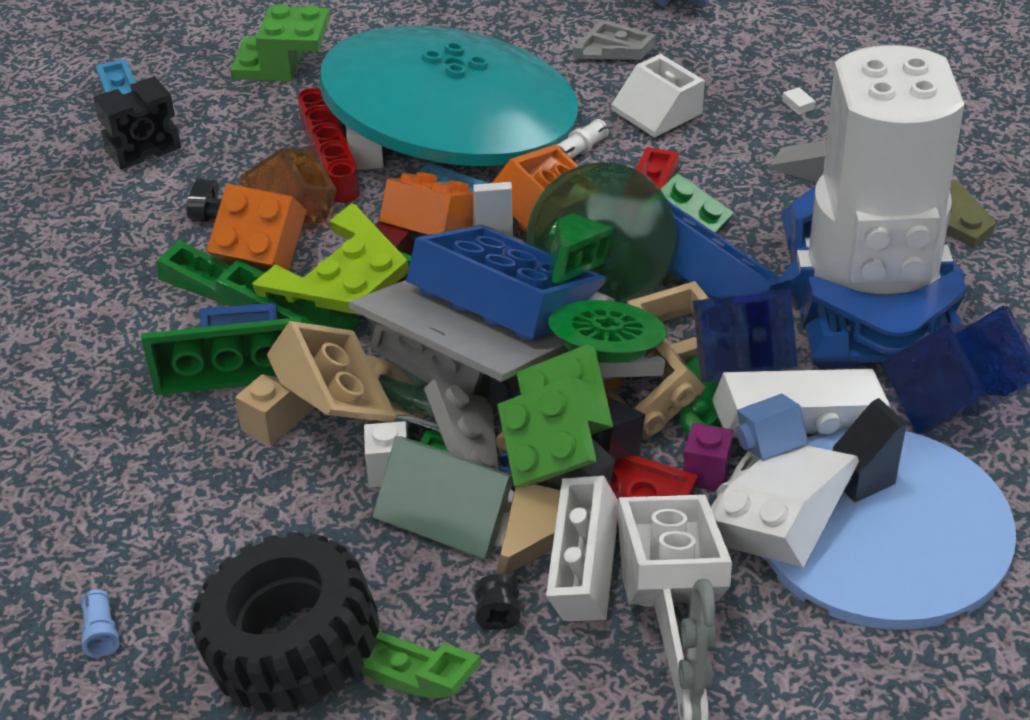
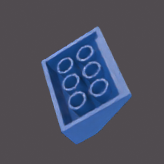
[406,225,606,341]

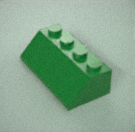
[141,317,305,395]

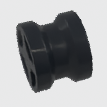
[474,574,520,630]

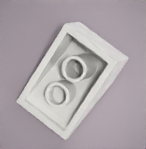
[713,445,859,568]

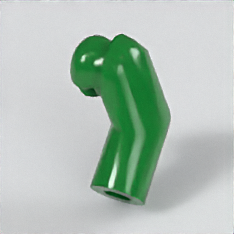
[680,394,709,436]

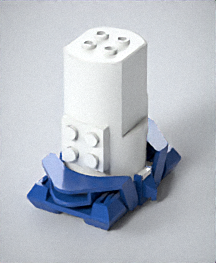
[778,45,971,369]

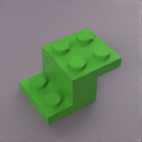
[230,4,331,81]
[497,344,613,488]

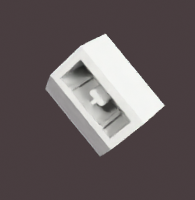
[611,54,705,138]

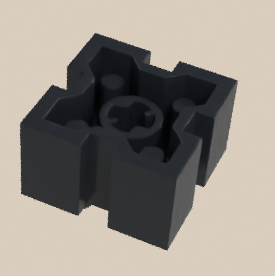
[93,76,181,170]

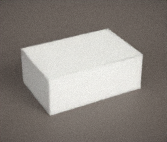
[782,87,816,115]

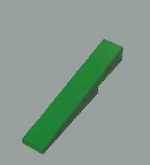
[157,240,360,331]

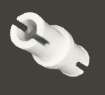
[556,119,609,159]

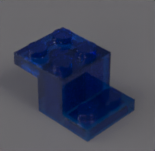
[693,288,798,382]
[882,305,1030,434]

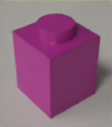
[683,423,734,491]

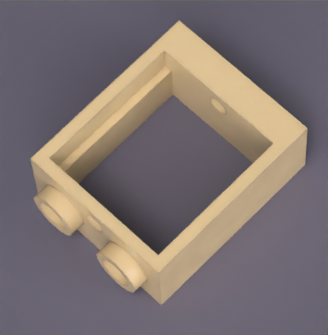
[627,281,738,380]
[605,339,706,441]

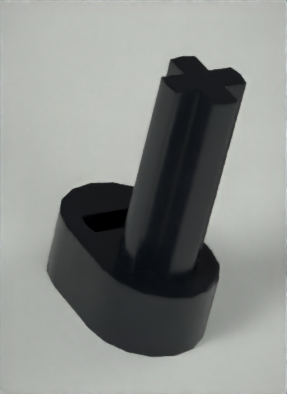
[187,178,222,222]

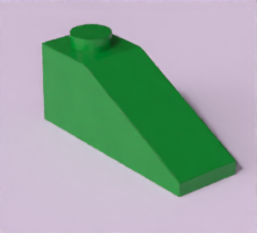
[549,213,614,284]

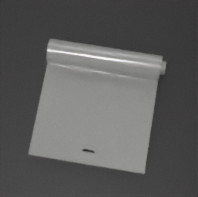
[348,280,615,382]

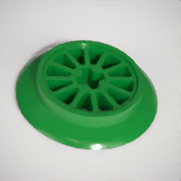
[548,300,667,363]

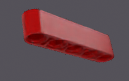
[298,88,359,203]

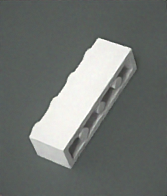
[712,369,890,437]

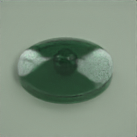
[527,162,677,304]

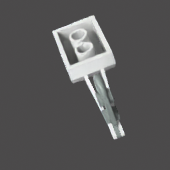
[618,495,732,720]

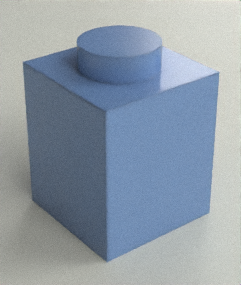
[736,393,809,461]

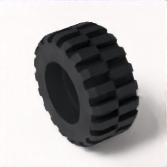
[191,532,379,713]

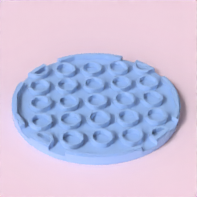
[761,428,1016,630]

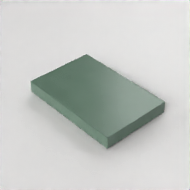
[372,436,513,559]

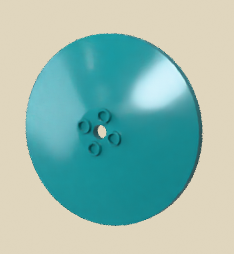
[319,25,578,166]

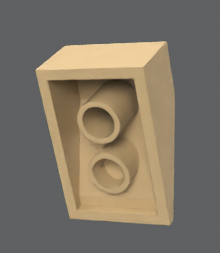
[267,321,397,422]

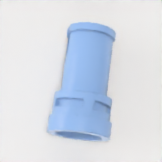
[80,590,120,658]

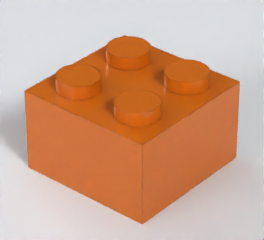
[379,172,473,235]
[206,184,307,272]

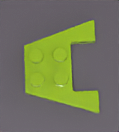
[252,203,409,315]

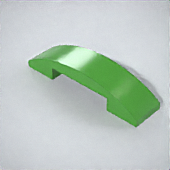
[360,631,482,698]

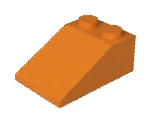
[492,144,604,238]

